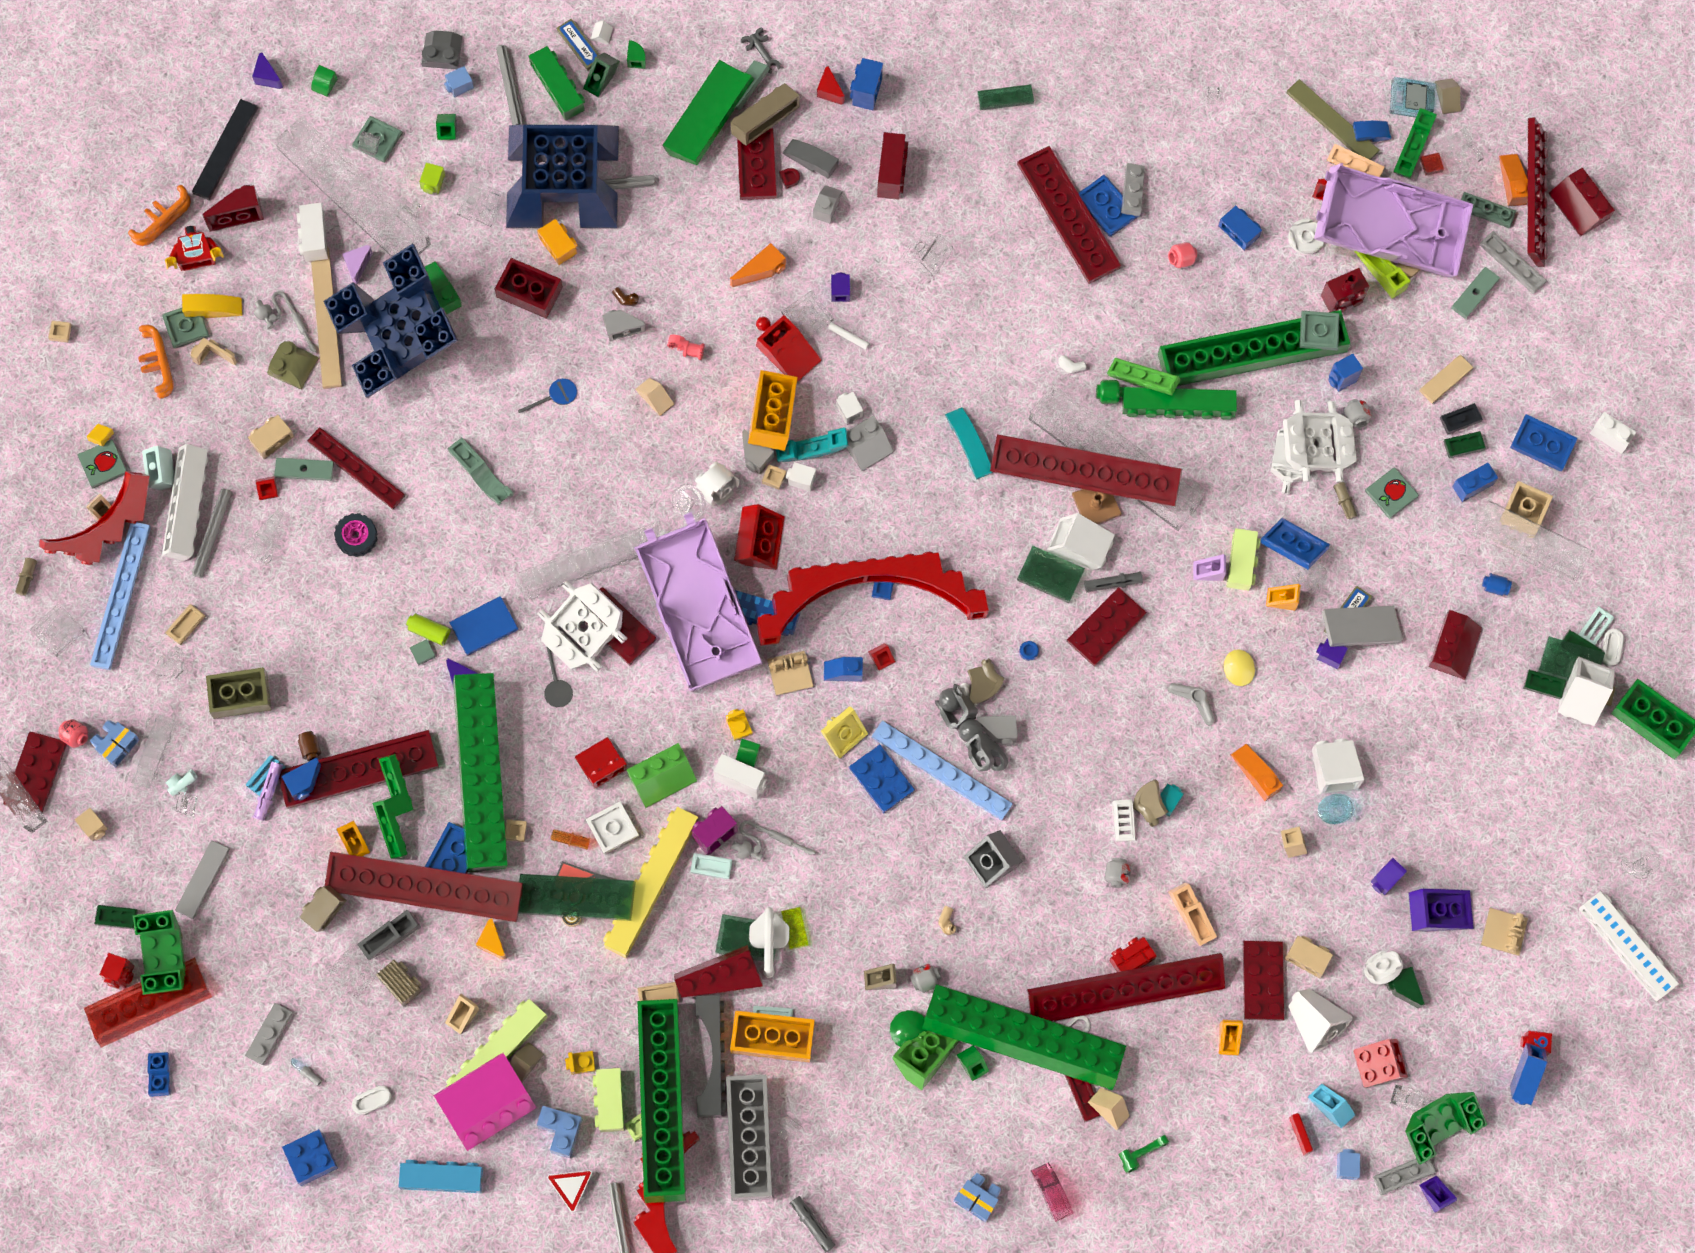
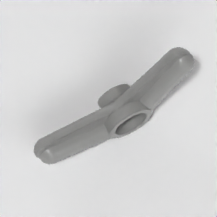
[1167,683,1215,726]

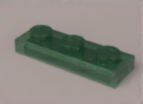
[977,84,1034,111]

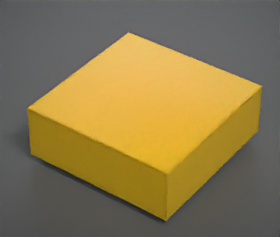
[86,424,114,446]

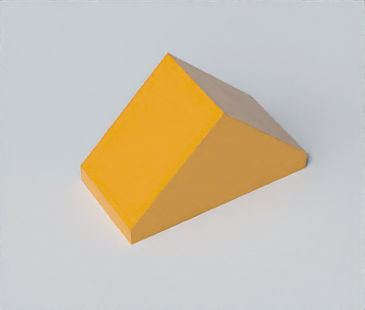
[1266,584,1301,611]
[336,820,370,856]
[476,918,506,960]
[1219,1019,1243,1056]

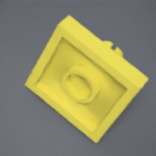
[821,706,868,759]

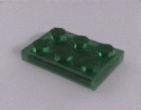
[1017,546,1085,603]
[1537,636,1605,682]
[715,914,776,964]

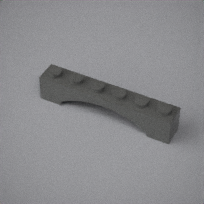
[696,995,726,1118]

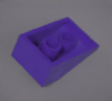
[1408,888,1474,932]

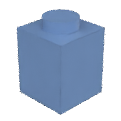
[444,66,474,97]
[1336,1149,1360,1180]

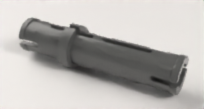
[1084,571,1143,593]
[789,1196,835,1253]

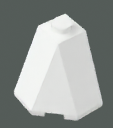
[1289,989,1353,1053]

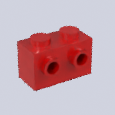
[99,953,134,989]

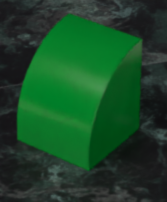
[627,40,646,69]
[311,65,338,97]
[436,114,456,140]
[736,739,761,768]
[957,1045,989,1081]

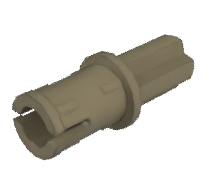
[1333,482,1357,520]
[15,558,37,596]

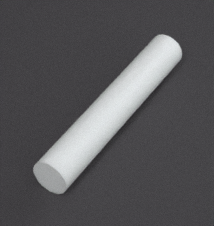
[828,322,869,350]

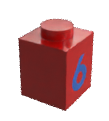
[1520,1030,1552,1056]

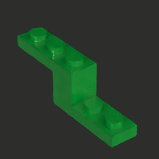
[372,754,414,859]

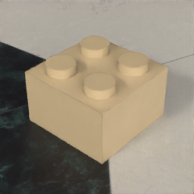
[1499,481,1553,536]

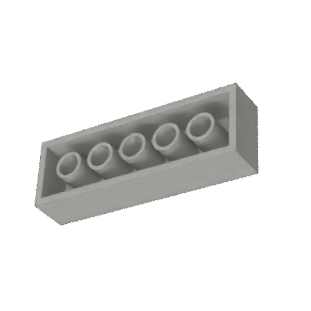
[726,1074,772,1201]

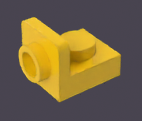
[726,709,752,741]
[565,1051,595,1075]

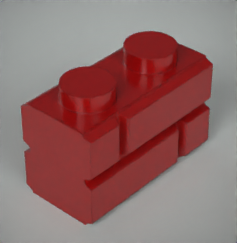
[1109,937,1157,972]

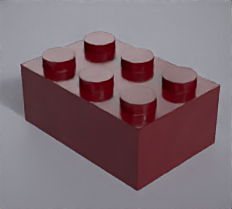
[877,132,909,200]
[494,258,563,319]

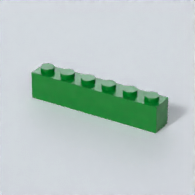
[1122,387,1237,420]

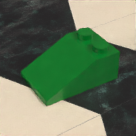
[425,261,462,315]

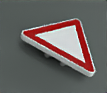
[547,1170,592,1212]

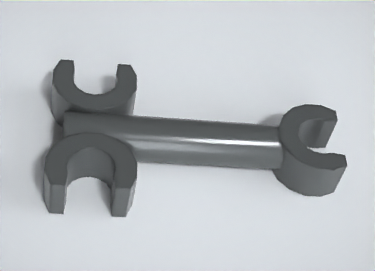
[741,27,780,74]

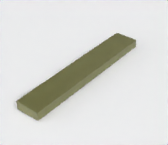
[1286,79,1379,160]

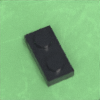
[1440,403,1483,435]

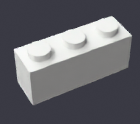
[296,203,328,262]

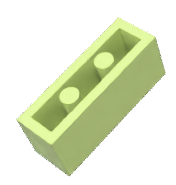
[1226,528,1260,591]
[593,1068,624,1132]

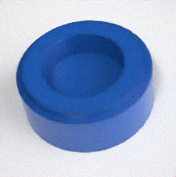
[1019,641,1039,661]

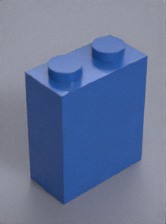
[1510,1043,1548,1105]

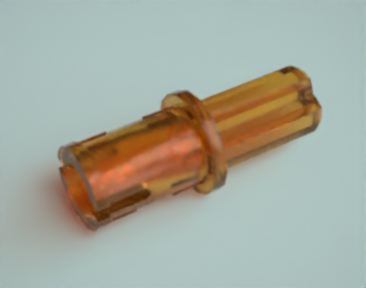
[551,829,591,850]

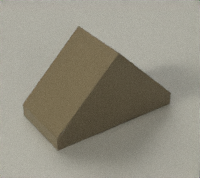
[1435,78,1461,114]
[864,964,897,991]
[510,1042,544,1083]

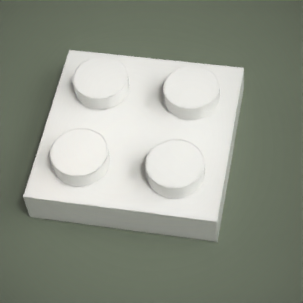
[586,801,639,854]

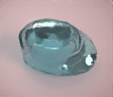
[1317,794,1355,825]

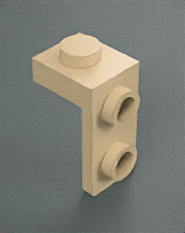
[190,338,237,365]

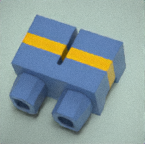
[90,720,140,768]
[953,1173,1001,1223]

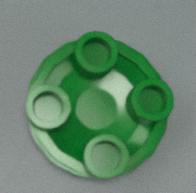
[890,1010,928,1047]

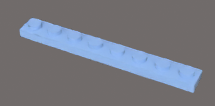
[90,522,151,670]
[872,721,1013,821]

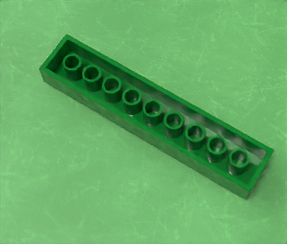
[1158,310,1351,386]
[453,673,508,872]
[922,984,1126,1090]
[637,999,686,1203]

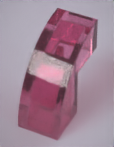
[1031,1162,1074,1222]

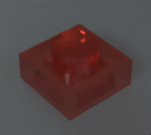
[1420,153,1444,176]

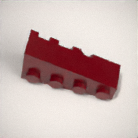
[674,945,763,998]

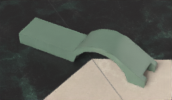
[447,437,514,506]

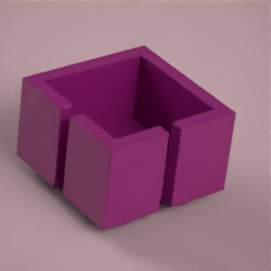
[692,806,738,855]

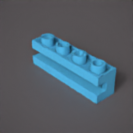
[398,1160,483,1193]

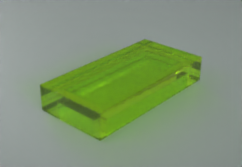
[781,907,809,950]

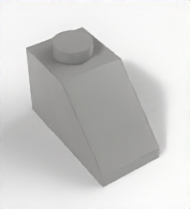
[813,185,843,224]
[603,310,645,341]
[742,429,774,474]
[977,715,1017,746]

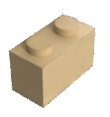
[248,415,294,459]
[1285,936,1333,978]

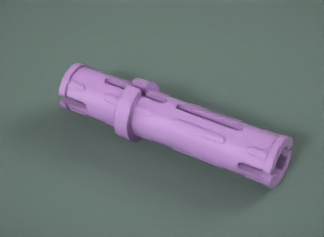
[253,761,284,821]

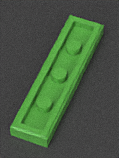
[1107,358,1180,395]

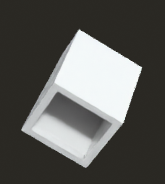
[1047,513,1115,570]
[1558,657,1615,726]
[1312,738,1364,794]

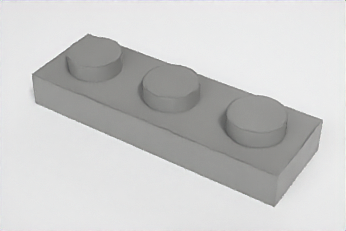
[1121,163,1145,216]
[245,1003,293,1065]

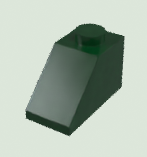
[583,52,620,97]
[1386,967,1425,1009]

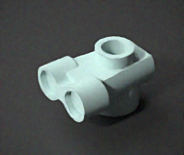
[165,769,198,796]

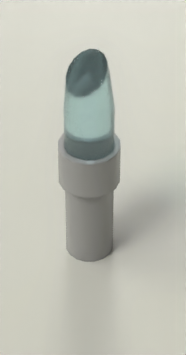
[291,1058,322,1086]

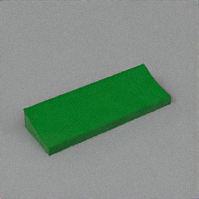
[662,59,754,165]

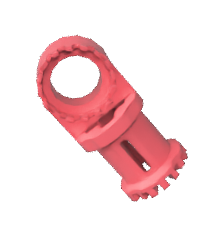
[667,335,705,360]

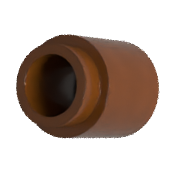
[298,731,321,761]

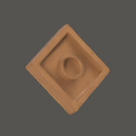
[1072,489,1121,524]

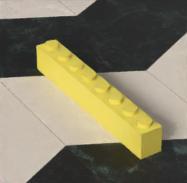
[603,807,699,958]

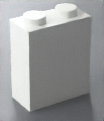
[714,754,767,799]

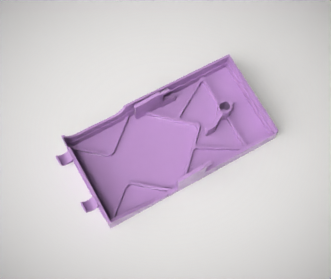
[1314,163,1473,278]
[634,512,763,692]

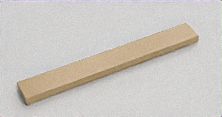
[311,247,342,389]

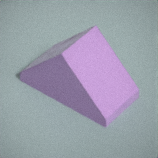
[343,245,373,284]
[1193,554,1226,581]

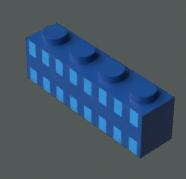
[735,590,800,636]

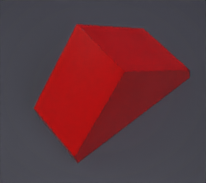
[817,66,845,105]

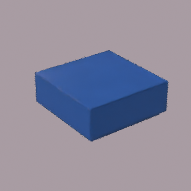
[872,582,894,601]

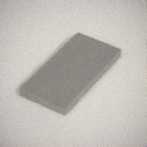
[1322,606,1402,647]

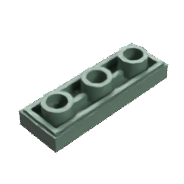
[735,60,770,111]
[1461,192,1516,228]
[1451,267,1500,319]
[274,458,334,481]

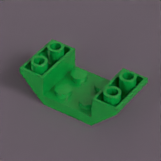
[133,910,186,995]
[1405,1092,1487,1165]

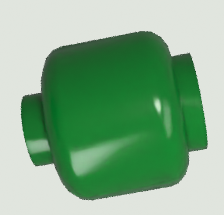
[1096,380,1123,404]

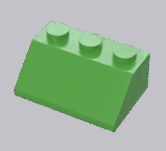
[627,743,697,808]

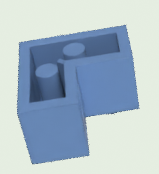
[537,1106,582,1159]

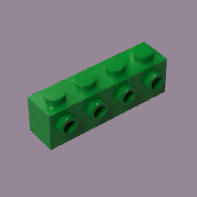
[528,46,585,121]

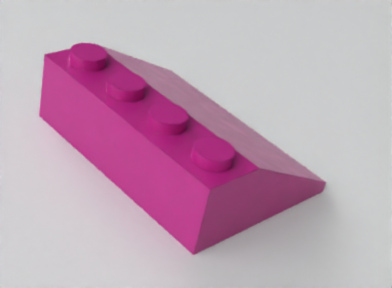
[433,1053,536,1151]

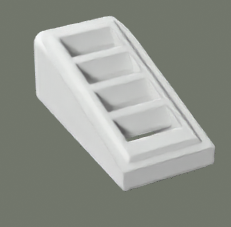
[1112,799,1135,842]

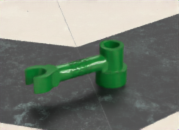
[1118,1135,1169,1174]

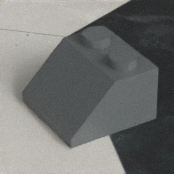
[964,830,1023,888]

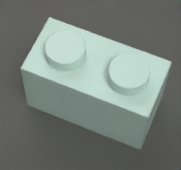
[142,446,175,490]

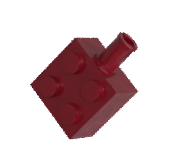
[1321,268,1370,313]

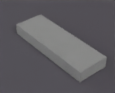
[1373,1159,1436,1195]

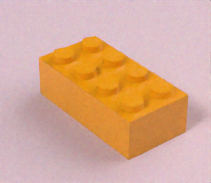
[748,370,797,451]
[730,1010,815,1063]

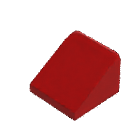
[255,476,278,500]
[868,643,896,671]

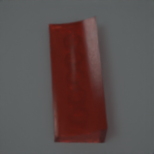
[84,957,212,1048]

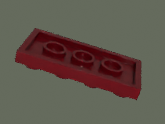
[737,128,777,200]
[583,586,657,666]
[1066,587,1147,667]
[3,731,67,816]
[1243,941,1284,1021]

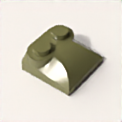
[267,341,318,389]

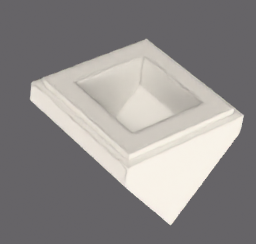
[591,20,613,44]

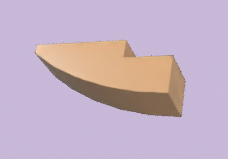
[1168,883,1217,946]

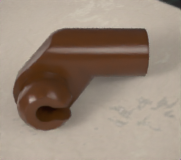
[612,287,639,306]

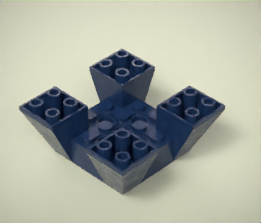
[506,125,619,228]
[323,243,458,398]

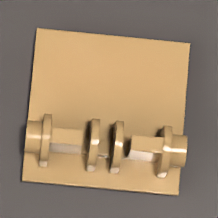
[767,651,813,695]
[1481,908,1528,956]

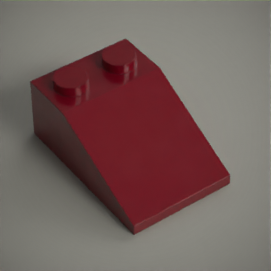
[203,185,264,232]

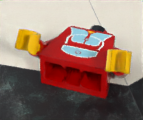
[165,226,224,271]

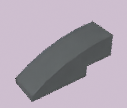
[782,139,839,179]
[357,910,421,960]

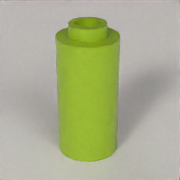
[406,613,451,646]

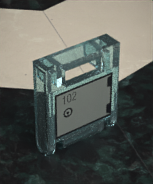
[1390,77,1436,118]

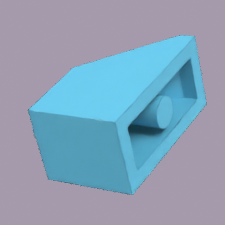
[1308,1084,1355,1129]

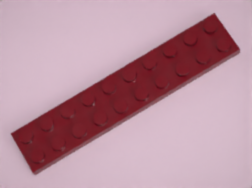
[990,434,1183,506]
[324,851,523,922]
[1027,953,1226,1021]

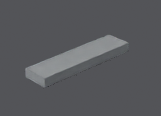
[1479,231,1547,294]
[175,840,230,920]

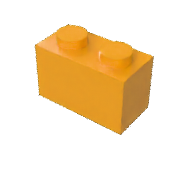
[537,219,578,265]

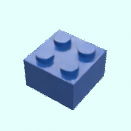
[850,58,883,111]
[282,1129,338,1186]

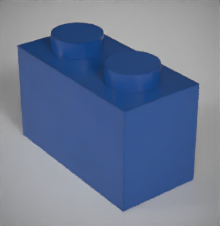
[1218,205,1262,251]
[1328,353,1363,392]
[1452,463,1498,502]

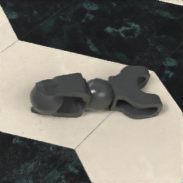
[935,684,1008,772]

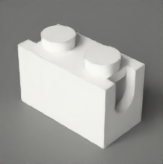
[1590,412,1636,454]

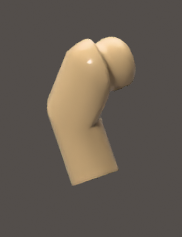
[938,906,956,935]

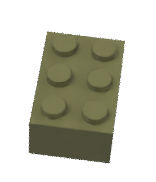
[206,667,272,719]

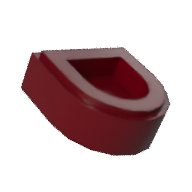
[779,168,800,189]

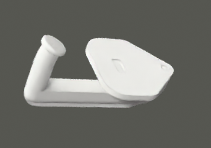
[749,907,789,978]

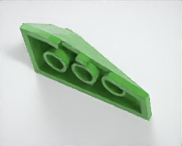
[892,1031,959,1090]

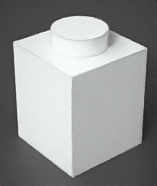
[836,392,863,425]
[786,462,816,492]

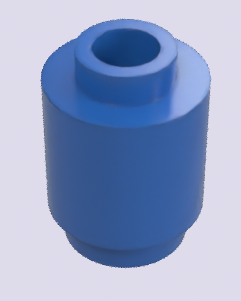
[1482,573,1512,596]

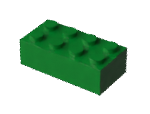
[1610,678,1695,760]

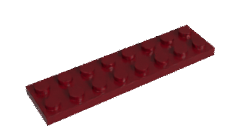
[1527,117,1548,267]
[1017,146,1121,284]
[279,730,439,809]

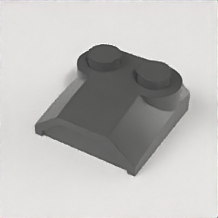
[421,30,462,70]

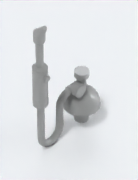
[254,291,316,352]
[731,821,816,862]

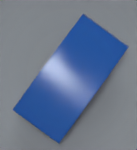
[1353,120,1391,142]
[147,1052,170,1097]

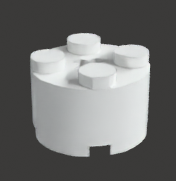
[695,461,739,507]

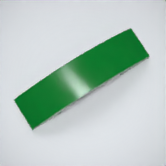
[1393,108,1437,179]

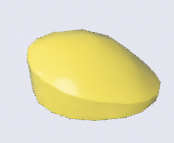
[1224,649,1255,686]

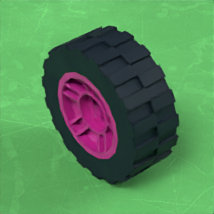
[334,513,378,557]

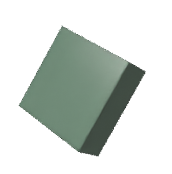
[409,639,435,666]

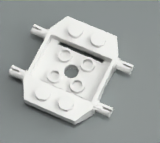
[1283,400,1357,483]
[537,581,627,672]

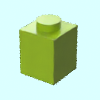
[419,162,445,194]

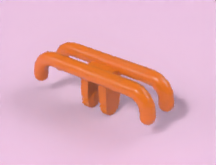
[128,185,191,246]
[138,324,174,399]

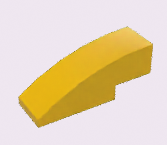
[182,294,242,318]

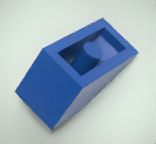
[824,657,863,682]
[282,757,321,801]

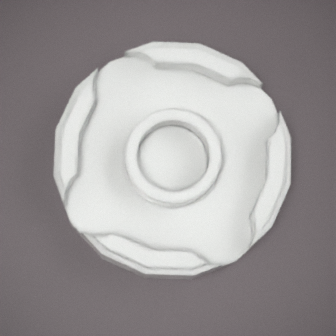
[1288,219,1324,255]
[1364,950,1403,985]

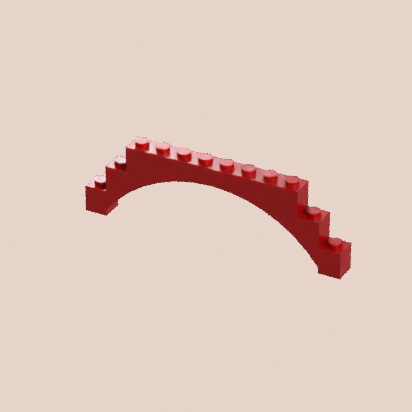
[757,551,989,646]

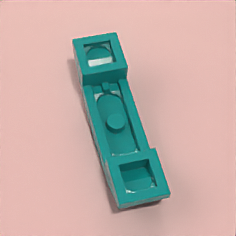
[945,407,993,480]
[776,427,848,462]

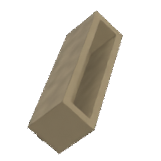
[731,83,800,146]

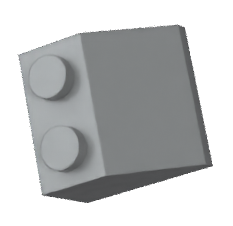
[846,415,893,471]

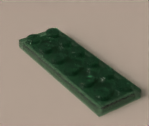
[519,874,636,921]

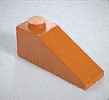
[1499,154,1528,207]
[730,243,786,287]
[1231,744,1283,801]

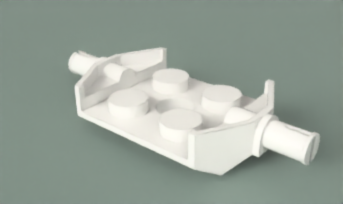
[1270,429,1315,495]

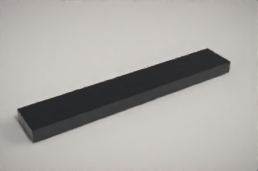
[192,99,258,200]

